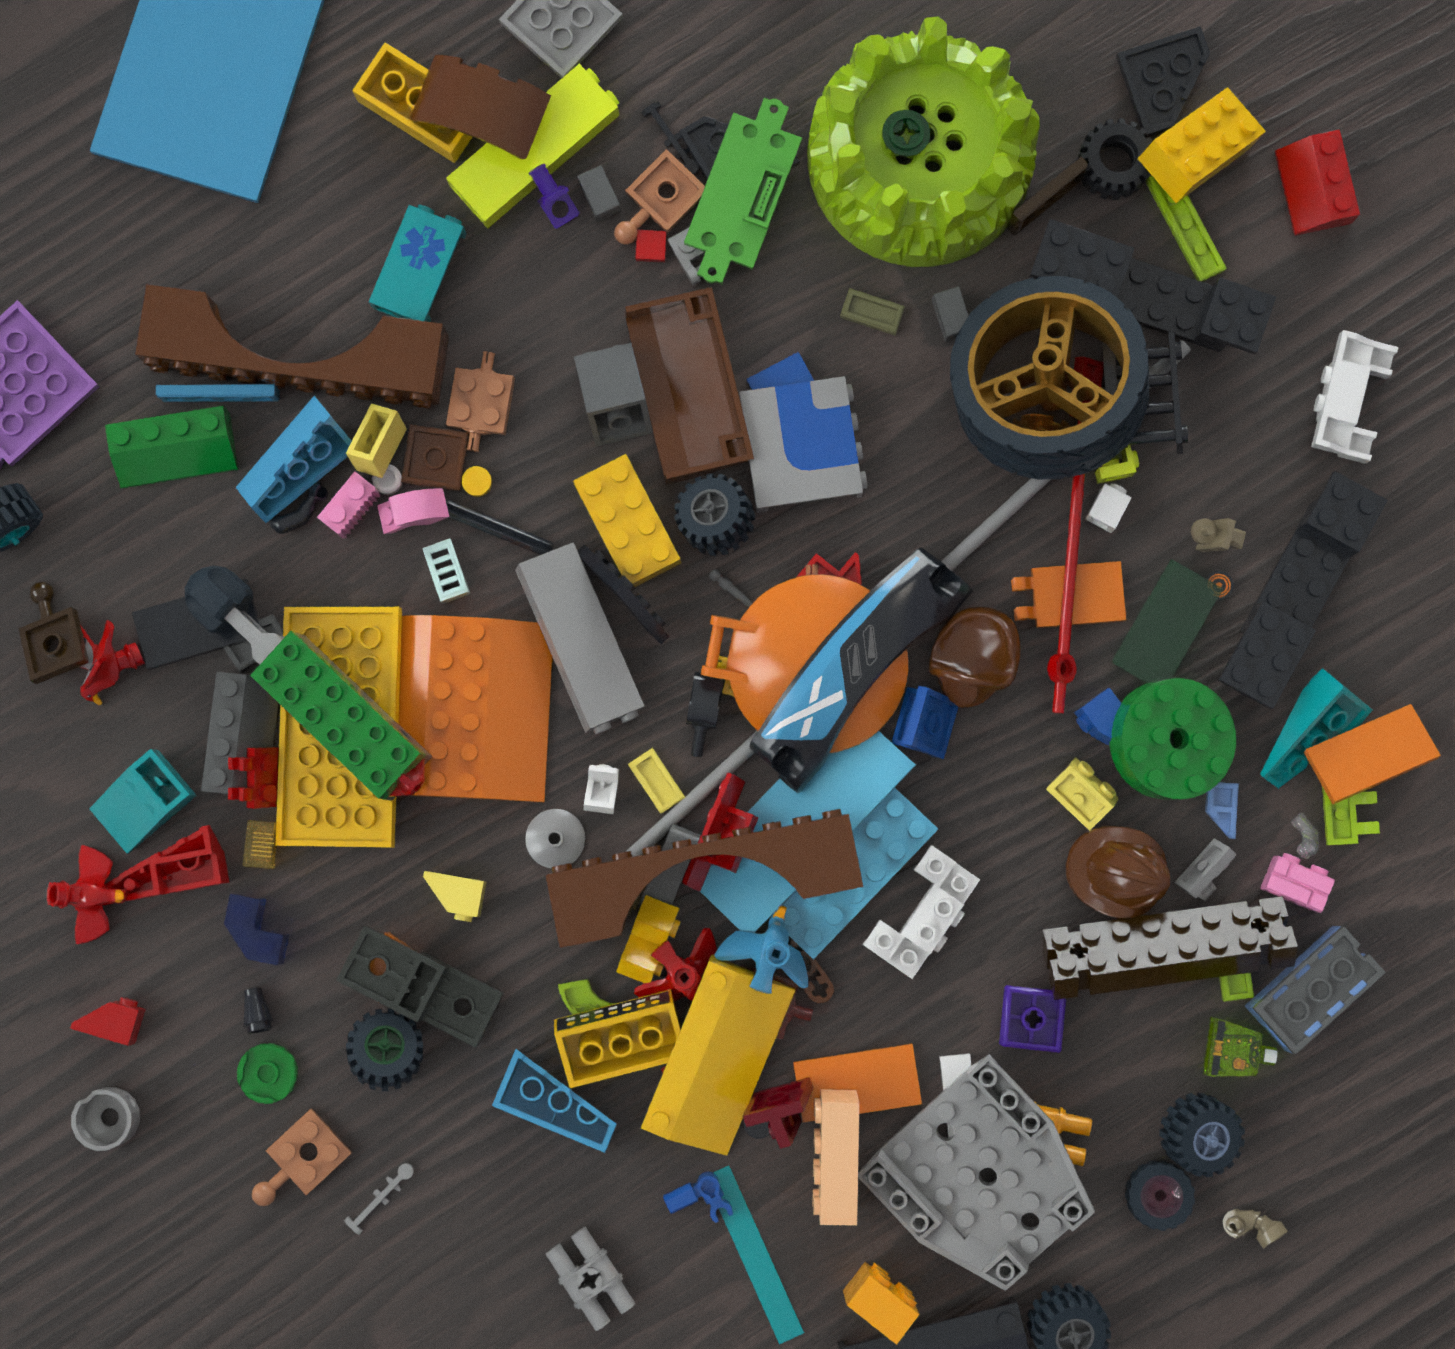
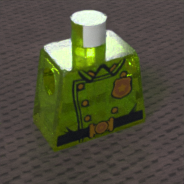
[1202,1017,1277,1077]

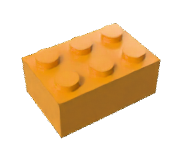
[843,1262,920,1345]

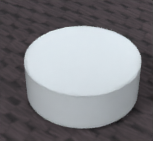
[372,464,402,495]

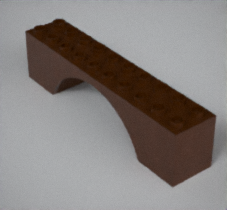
[135,284,449,409]
[545,809,863,948]

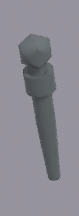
[709,569,753,608]

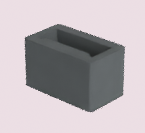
[577,165,621,222]
[932,286,968,342]

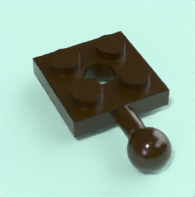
[18,582,89,684]

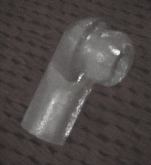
[1290,812,1319,859]

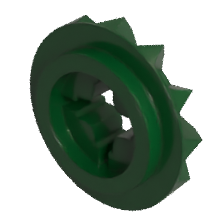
[882,110,930,158]

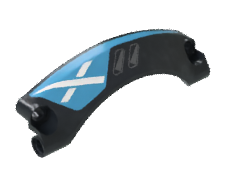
[749,547,973,794]

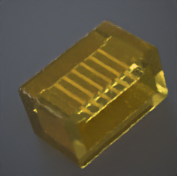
[243,820,277,869]

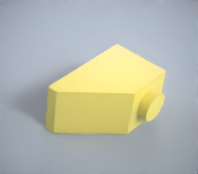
[423,871,487,922]

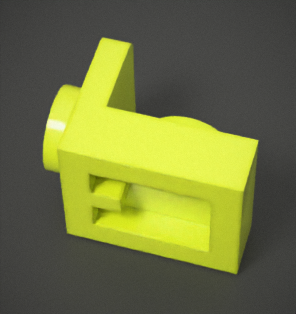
[1095,445,1139,484]

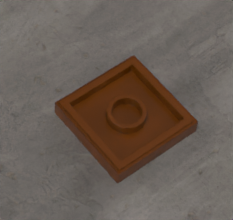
[401,424,469,492]

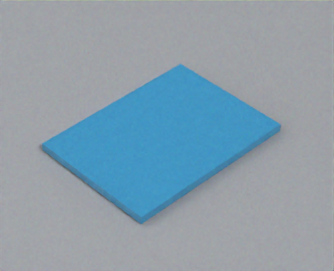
[90,0,325,203]

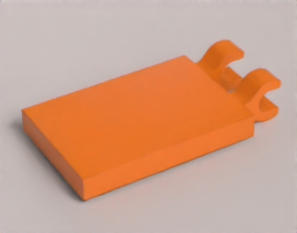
[1011,561,1126,628]

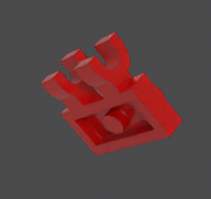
[228,747,279,809]

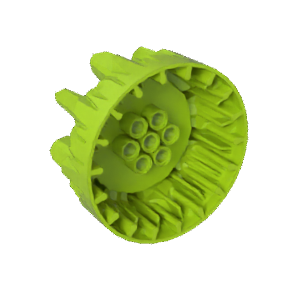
[807,17,1040,267]

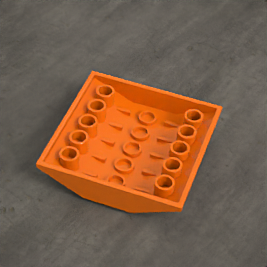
[399,615,553,802]

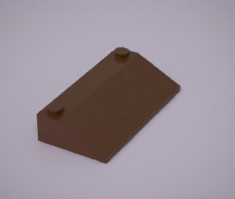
[624,287,754,485]

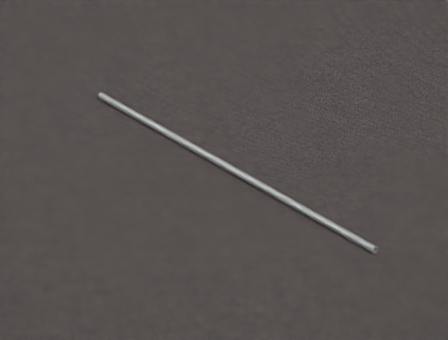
[627,340,1191,856]

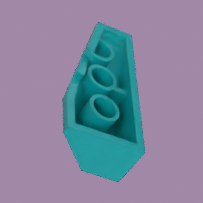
[1260,668,1373,789]

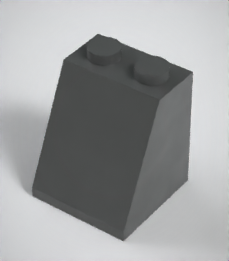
[574,343,653,446]

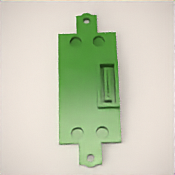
[684,98,802,284]

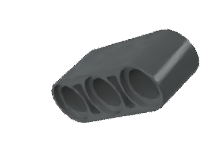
[640,824,700,905]

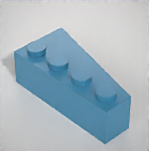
[236,396,352,523]

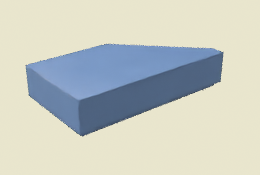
[1205,782,1239,839]

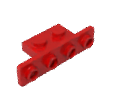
[682,772,758,891]

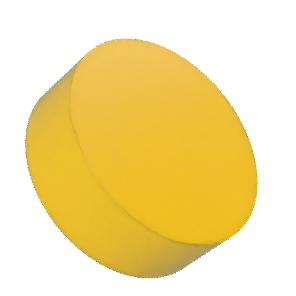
[462,466,492,497]

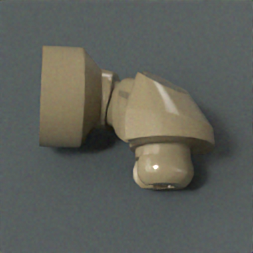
[1223,1209,1288,1249]

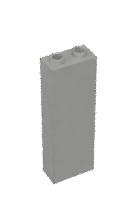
[515,542,644,734]

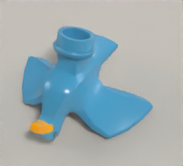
[714,906,809,994]

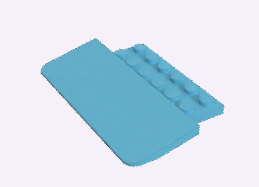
[700,731,938,960]

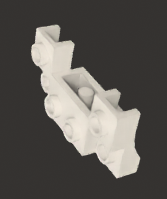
[1311,330,1398,464]
[862,845,980,979]

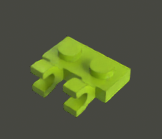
[1322,787,1380,845]

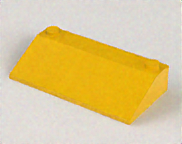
[641,954,796,1156]

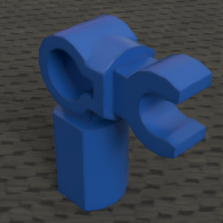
[663,1171,733,1223]

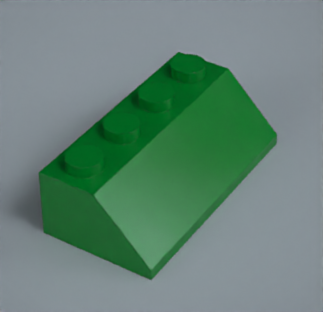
[105,406,238,489]

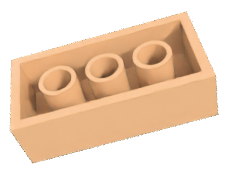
[812,1089,859,1226]

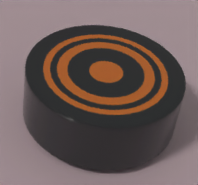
[1203,571,1234,601]

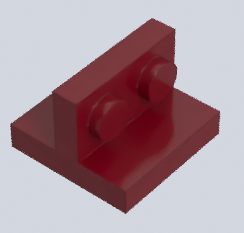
[742,1077,814,1149]

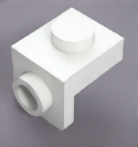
[584,764,619,814]

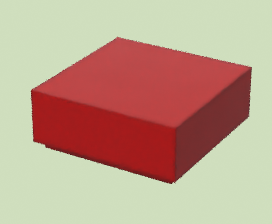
[635,230,667,263]

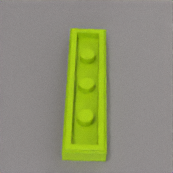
[1145,176,1227,282]

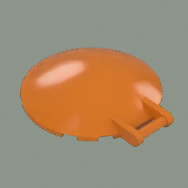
[701,574,908,753]

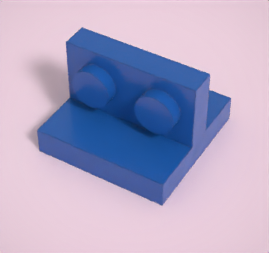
[891,686,958,759]

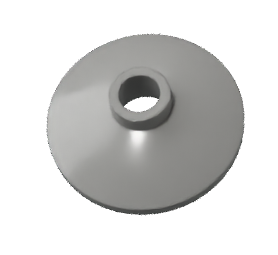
[525,809,585,868]

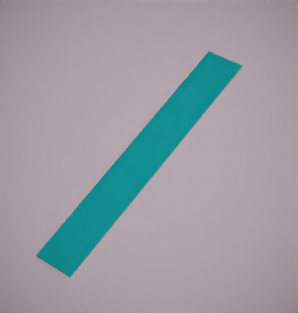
[713,1165,804,1345]

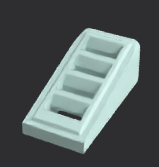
[422,538,471,604]

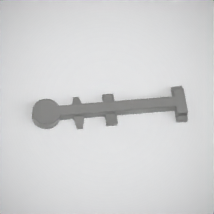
[344,1163,414,1235]

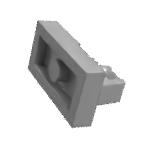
[1174,838,1236,901]

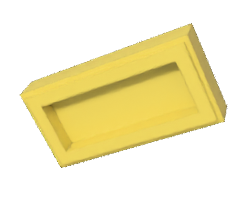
[628,748,685,814]

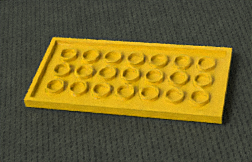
[275,607,402,848]

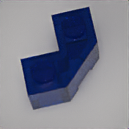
[224,894,289,965]

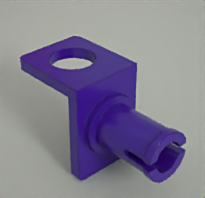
[528,163,579,229]

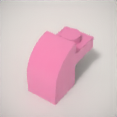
[377,488,449,534]

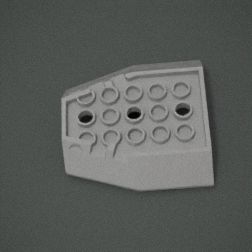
[858,1054,1095,1291]

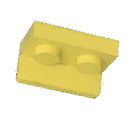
[1046,758,1119,831]

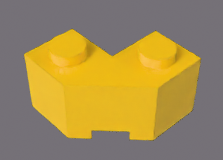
[616,895,681,983]

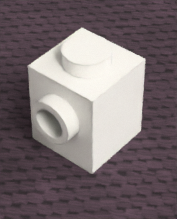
[1085,483,1132,533]

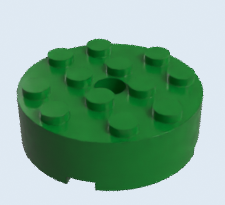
[1109,678,1236,800]

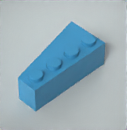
[492,1049,617,1153]

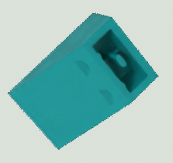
[89,749,197,854]

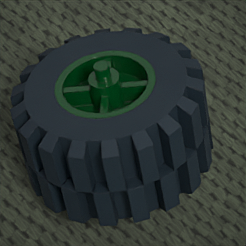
[346,1008,423,1091]

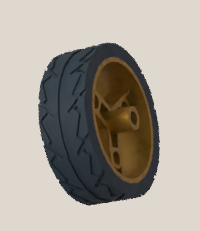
[950,276,1149,480]

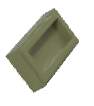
[840,288,905,336]

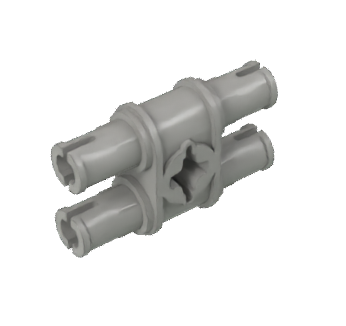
[546,1227,636,1331]

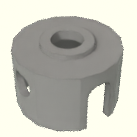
[71,1087,140,1151]

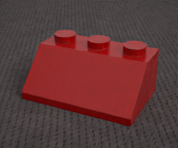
[1275,129,1360,236]

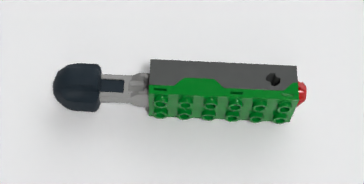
[184,565,432,801]

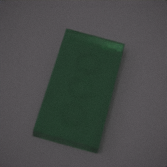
[1111,559,1223,683]

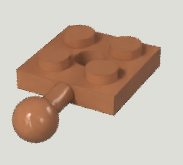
[614,149,705,245]
[252,1108,353,1206]

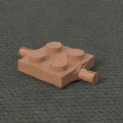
[446,351,515,452]

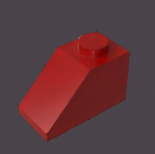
[70,997,146,1046]

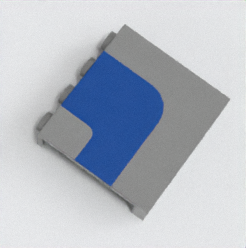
[739,376,867,513]

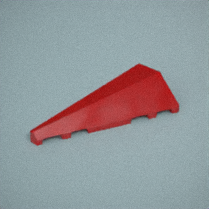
[75,825,230,910]

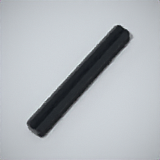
[446,499,554,555]

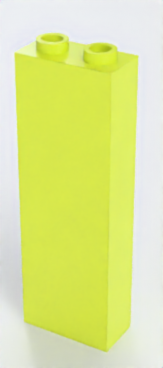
[446,64,619,229]

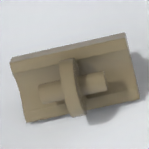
[1191,518,1246,552]

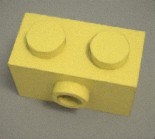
[346,403,407,478]

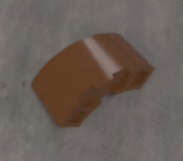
[410,55,551,159]

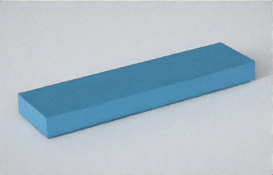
[156,384,280,402]

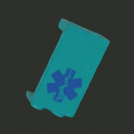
[369,205,467,322]

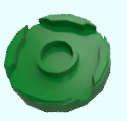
[237,1043,298,1104]

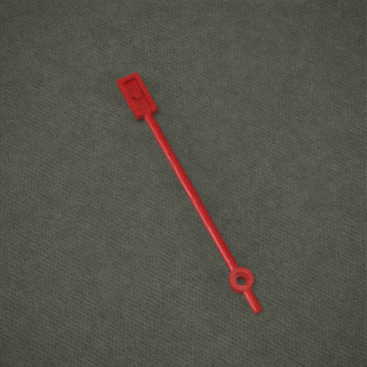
[1047,357,1104,714]

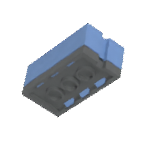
[1245,926,1386,1054]

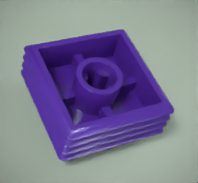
[999,985,1066,1053]

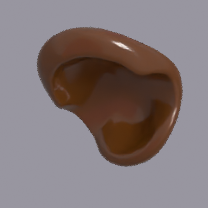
[929,607,1021,708]
[1066,826,1170,919]

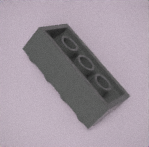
[201,671,280,795]

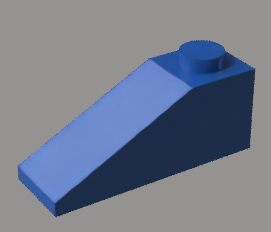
[1074,688,1121,746]

